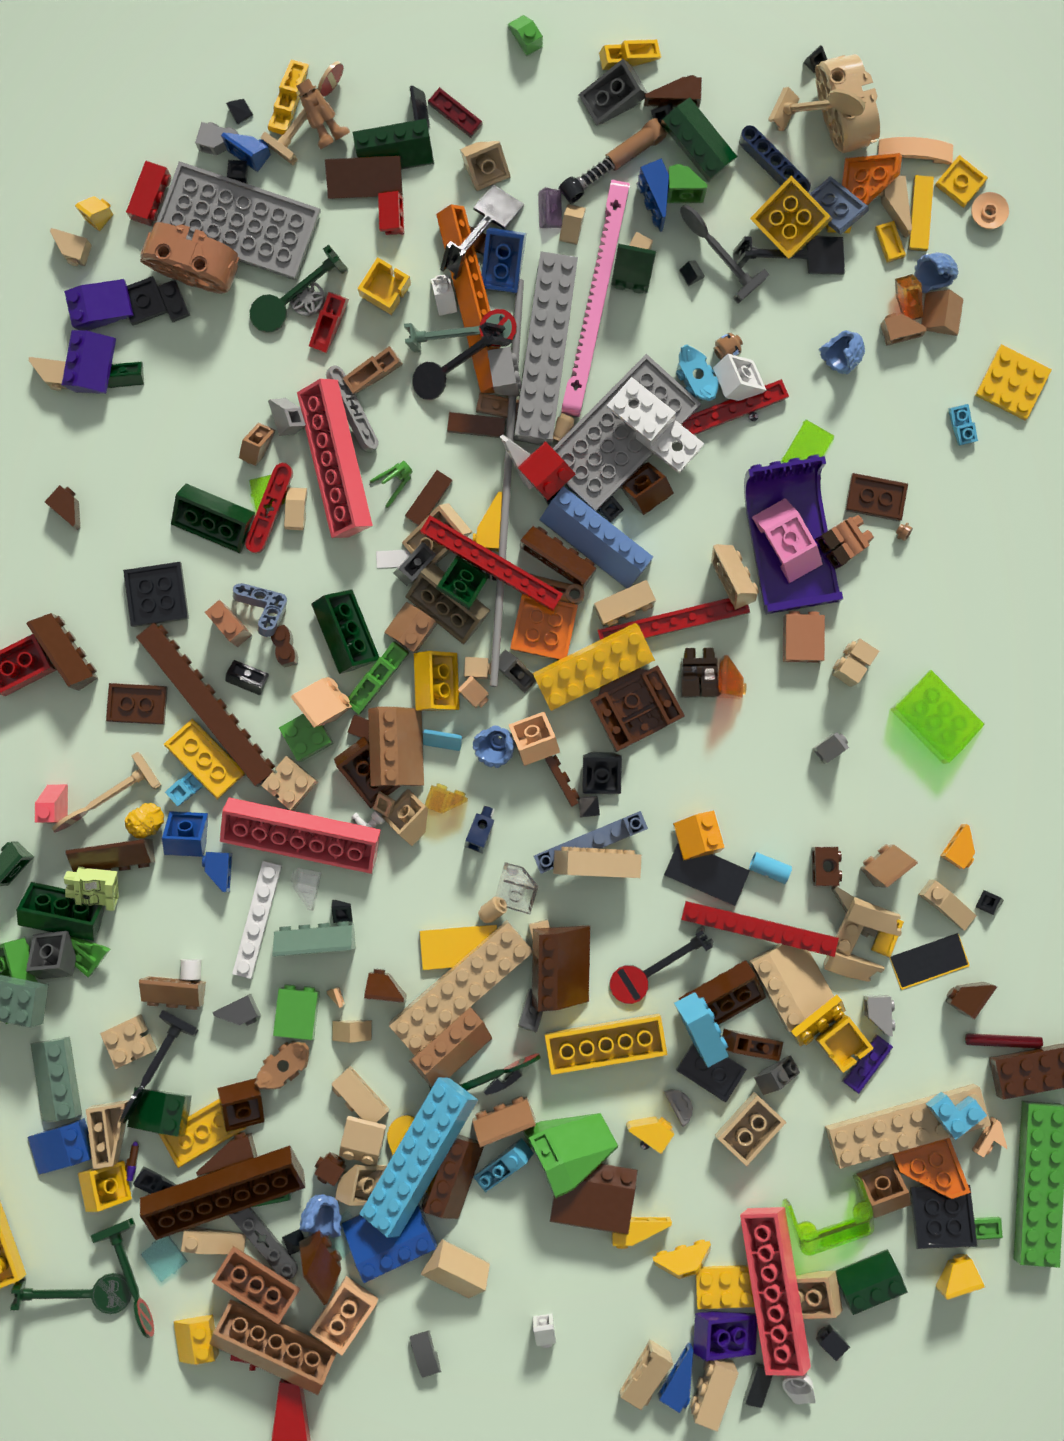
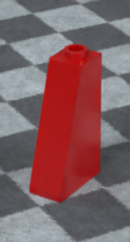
[272,1378,311,1441]

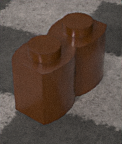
[271,625,298,668]

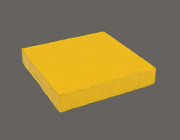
[935,155,988,208]

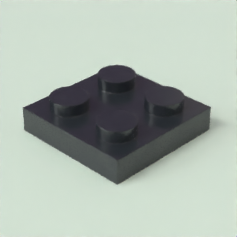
[127,276,168,326]

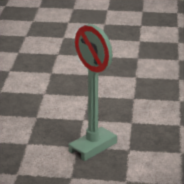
[404,309,517,352]

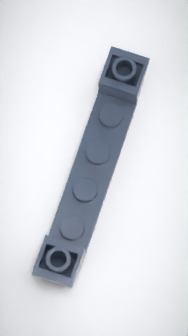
[534,811,648,874]

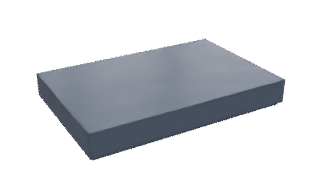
[810,176,869,235]

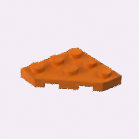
[842,153,902,205]
[892,1137,971,1199]

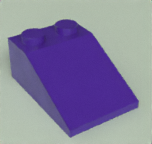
[64,279,134,331]
[693,1311,757,1361]

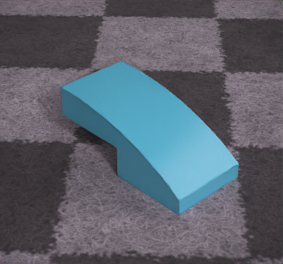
[165,772,203,807]

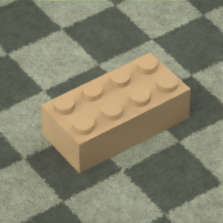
[553,847,642,878]

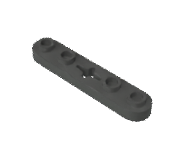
[229,1207,298,1280]

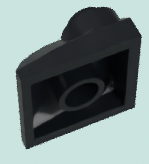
[582,752,622,794]

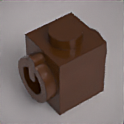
[314,1152,347,1186]

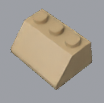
[711,544,759,610]

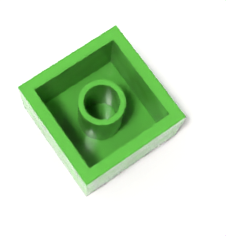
[279,714,334,762]

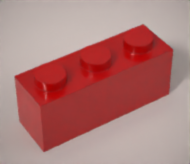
[126,160,171,226]

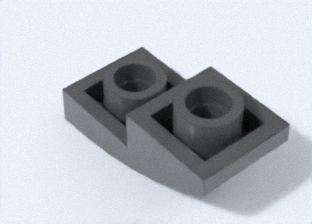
[409,1331,441,1378]

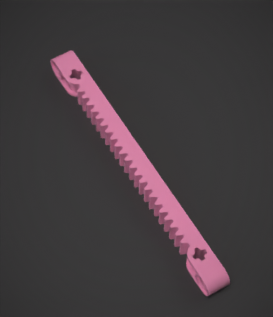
[561,180,630,417]

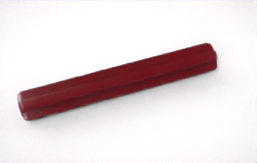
[965,1033,1043,1049]

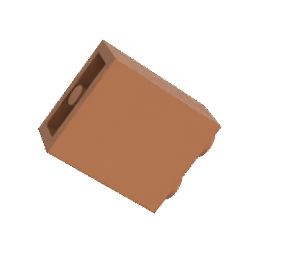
[205,600,252,647]
[783,611,825,663]

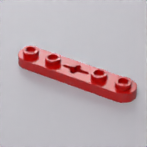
[245,463,293,553]

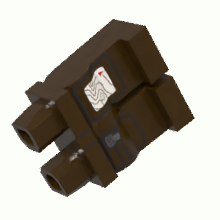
[681,648,719,698]

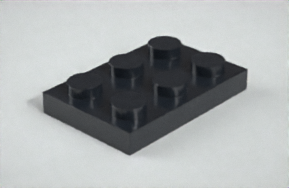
[676,1043,747,1102]

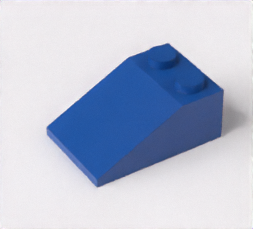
[482,228,527,293]
[28,1118,92,1175]

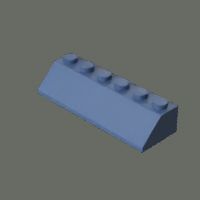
[540,486,653,589]

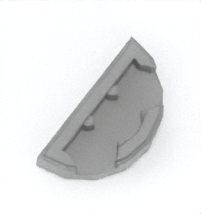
[664,1089,693,1127]

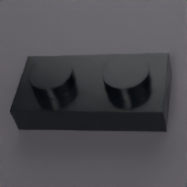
[158,280,190,322]

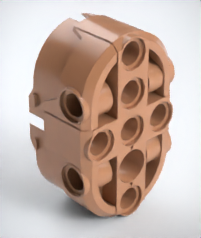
[140,222,240,294]

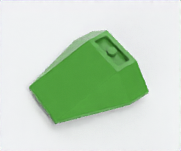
[522,1113,618,1198]

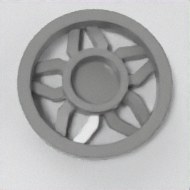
[290,282,325,316]

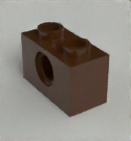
[812,847,842,886]

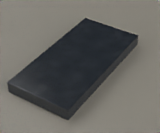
[664,843,750,906]

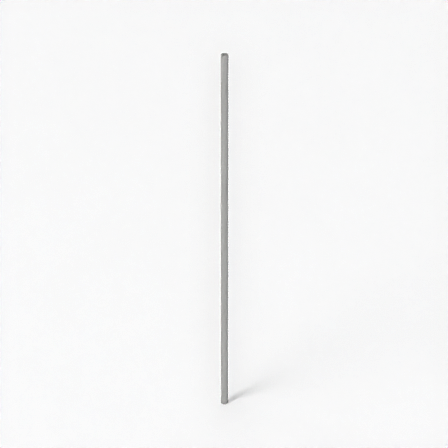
[490,279,524,687]

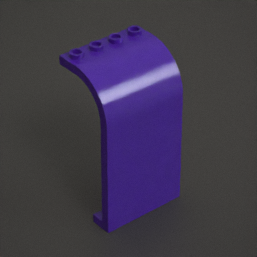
[744,454,843,615]

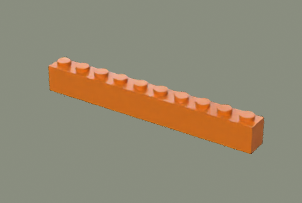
[436,204,499,393]

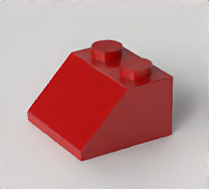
[518,441,576,500]

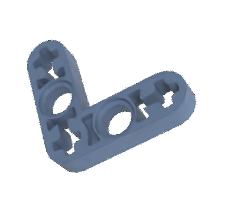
[233,583,287,637]

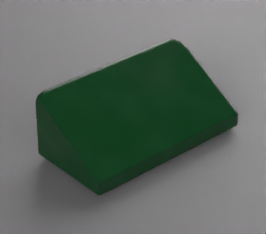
[107,362,144,388]

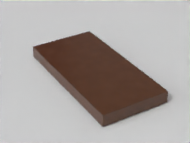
[325,156,403,199]

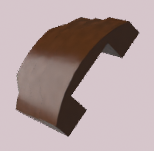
[590,665,685,752]

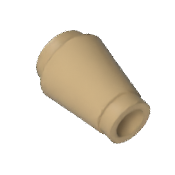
[553,413,575,442]

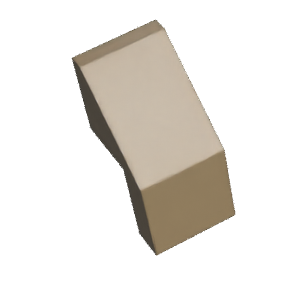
[284,488,308,530]

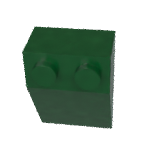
[611,243,656,294]
[436,555,489,610]
[127,1087,192,1136]

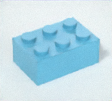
[674,992,729,1067]

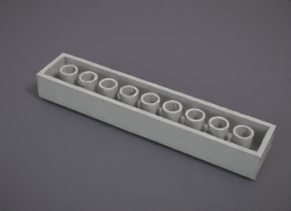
[514,251,578,446]

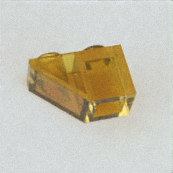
[424,783,468,814]

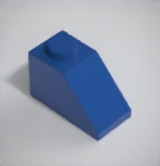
[202,852,233,892]

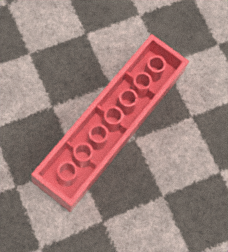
[297,379,373,538]
[220,798,381,874]
[740,1207,811,1376]

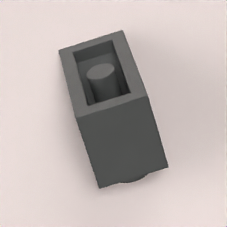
[393,542,437,586]
[499,649,536,693]
[212,994,261,1026]

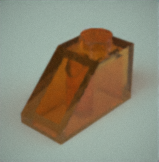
[895,274,923,320]

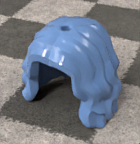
[914,252,959,293]
[819,330,865,374]
[473,726,515,768]
[300,1194,342,1238]

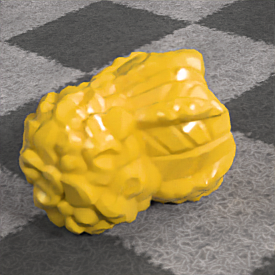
[125,803,164,838]

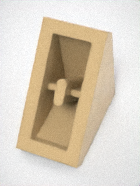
[559,204,586,245]
[332,1020,372,1043]

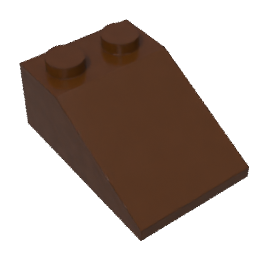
[334,736,401,809]
[299,1230,342,1305]

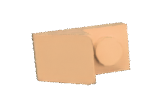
[972,1117,1007,1158]

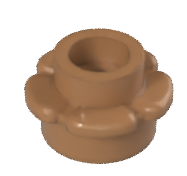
[896,523,913,541]

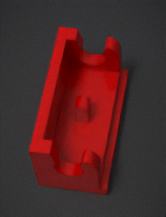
[378,191,404,235]

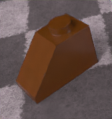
[45,485,80,530]

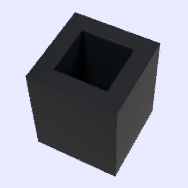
[816,1324,850,1361]

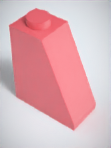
[35,784,68,823]

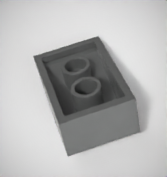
[578,59,647,126]

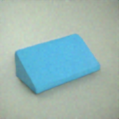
[423,729,463,751]

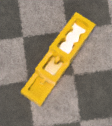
[268,59,309,135]

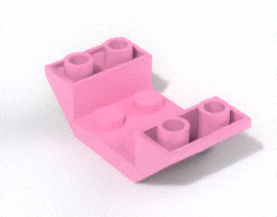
[752,498,823,583]

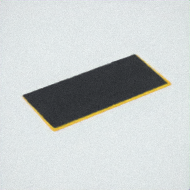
[890,933,970,990]

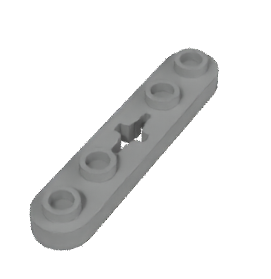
[326,365,378,452]

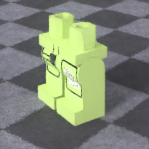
[64,866,119,911]

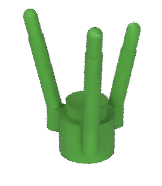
[370,460,413,508]

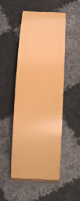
[878,137,953,164]

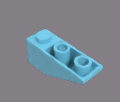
[473,1138,534,1192]

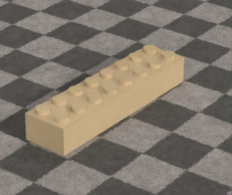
[389,920,533,1055]
[825,1084,991,1169]

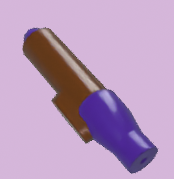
[125,1141,139,1181]

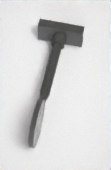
[680,205,769,304]

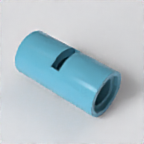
[749,852,792,884]

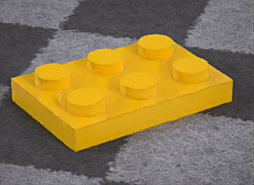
[791,995,846,1047]
[695,1265,755,1309]

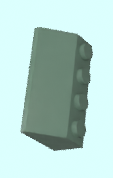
[272,921,356,956]
[30,1036,82,1121]

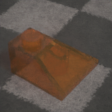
[718,655,747,699]

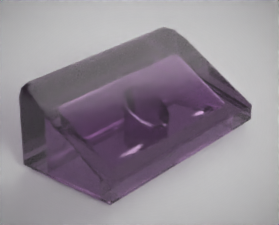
[538,187,562,228]

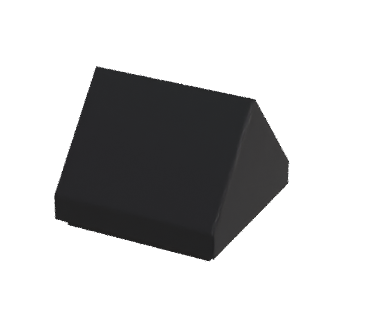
[803,45,828,73]
[679,260,705,286]

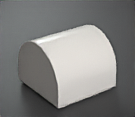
[180,959,201,980]

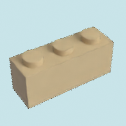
[594,580,656,627]
[331,1065,389,1123]

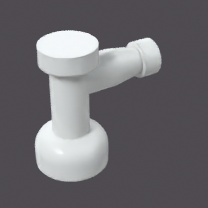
[351,810,386,828]

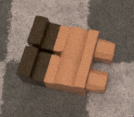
[815,515,874,570]

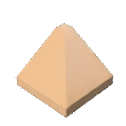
[326,987,345,1008]

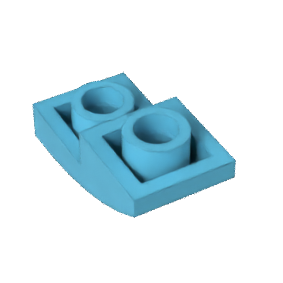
[948,404,978,445]

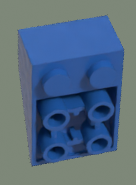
[637,158,669,232]

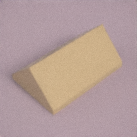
[421,1239,490,1298]

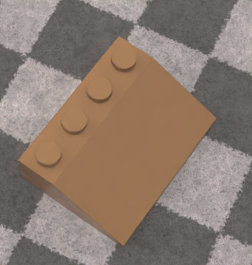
[368,707,424,786]

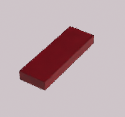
[428,87,483,138]

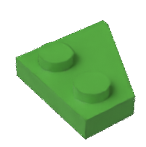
[71,937,111,977]

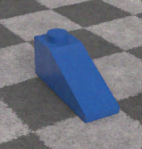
[658,1342,693,1413]

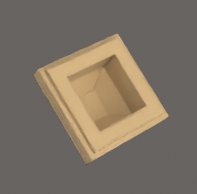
[373,791,395,818]

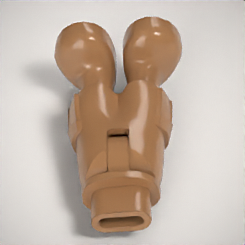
[296,79,350,150]

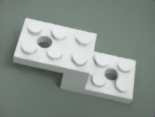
[607,377,704,474]

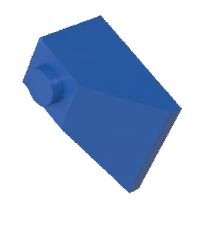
[221,132,271,172]

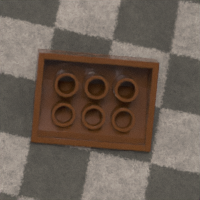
[532,925,590,1012]
[550,1164,638,1235]

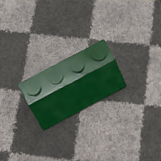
[661,98,738,182]
[352,119,434,170]
[171,483,255,553]
[311,589,379,674]
[16,882,105,941]

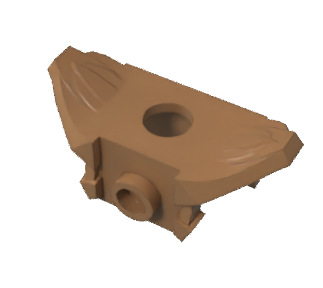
[255,1041,309,1089]

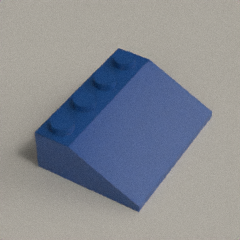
[341,1203,437,1283]

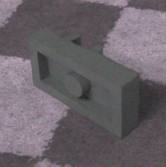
[518,989,543,1033]

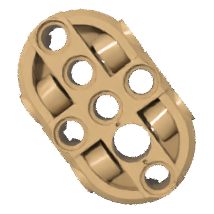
[815,54,880,153]

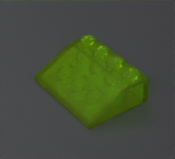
[890,670,985,764]

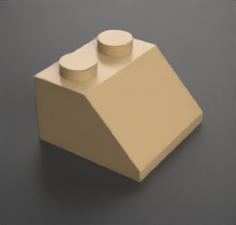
[339,1116,386,1165]

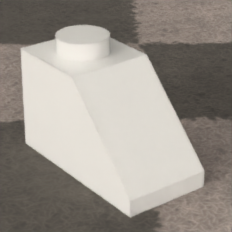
[533,1314,556,1348]

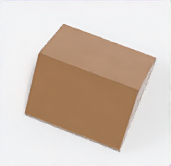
[921,289,963,336]

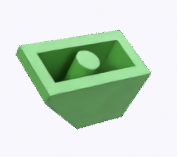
[508,15,543,56]

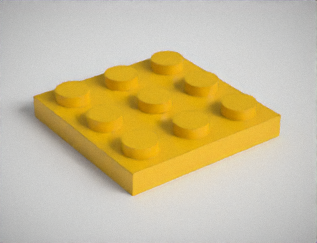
[975,344,1052,420]

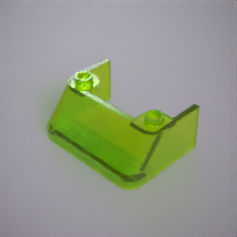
[783,1175,875,1256]

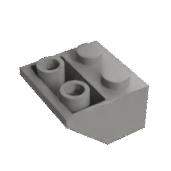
[488,347,522,397]

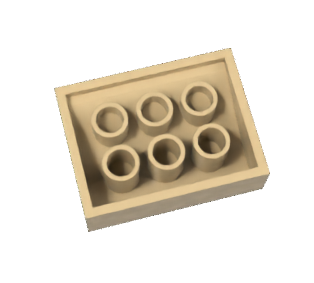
[749,944,834,1032]

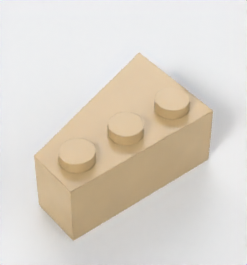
[86,1100,129,1169]
[620,1340,673,1410]

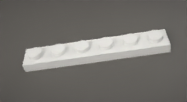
[232,861,282,979]

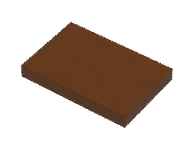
[845,473,908,521]
[106,683,168,725]

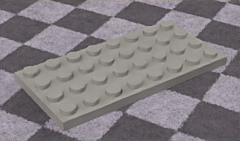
[157,161,321,280]
[553,354,701,512]

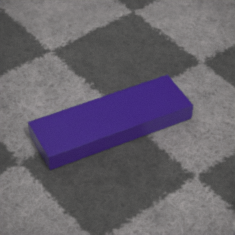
[842,1034,893,1094]

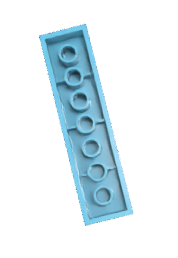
[359,1077,478,1238]

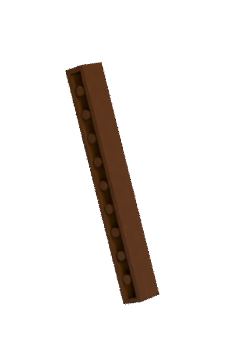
[136,623,276,787]

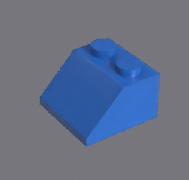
[162,811,208,857]

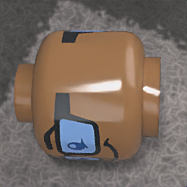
[714,333,743,360]

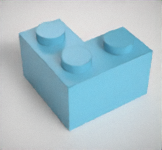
[926,1092,987,1140]

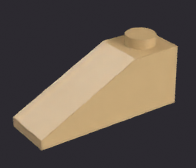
[878,176,912,237]
[918,880,977,931]
[181,1227,246,1254]

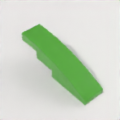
[348,641,409,714]

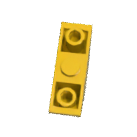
[653,1240,711,1279]

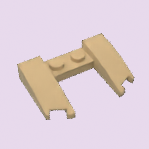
[824,897,902,982]

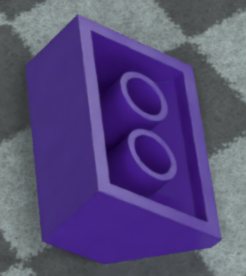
[62,330,116,394]

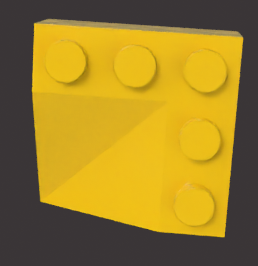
[750,176,832,259]

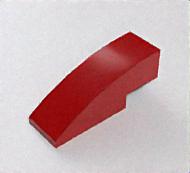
[309,292,349,353]

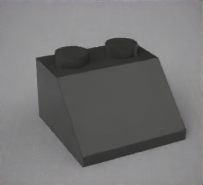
[26,931,76,979]

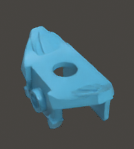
[676,344,719,401]

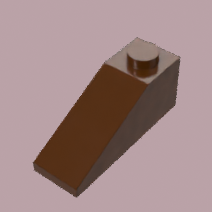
[644,75,702,107]
[722,1029,783,1061]
[196,1132,257,1176]

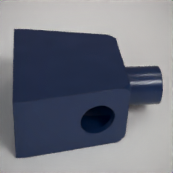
[464,806,495,853]

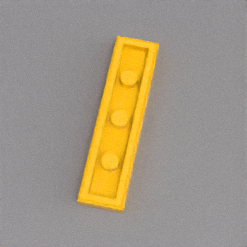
[908,175,934,251]

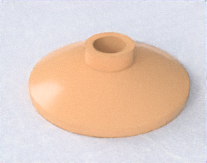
[971,192,1009,229]

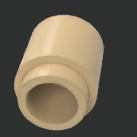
[478,896,507,923]

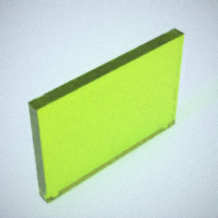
[781,420,834,463]

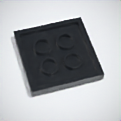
[123,562,189,627]
[910,1185,977,1249]

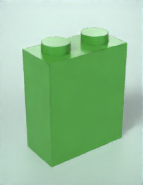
[273,984,320,1040]

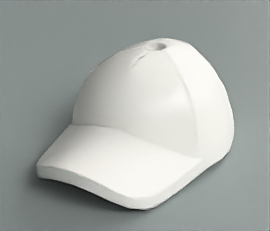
[782,1373,816,1404]

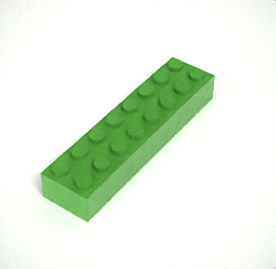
[1013,1101,1064,1268]

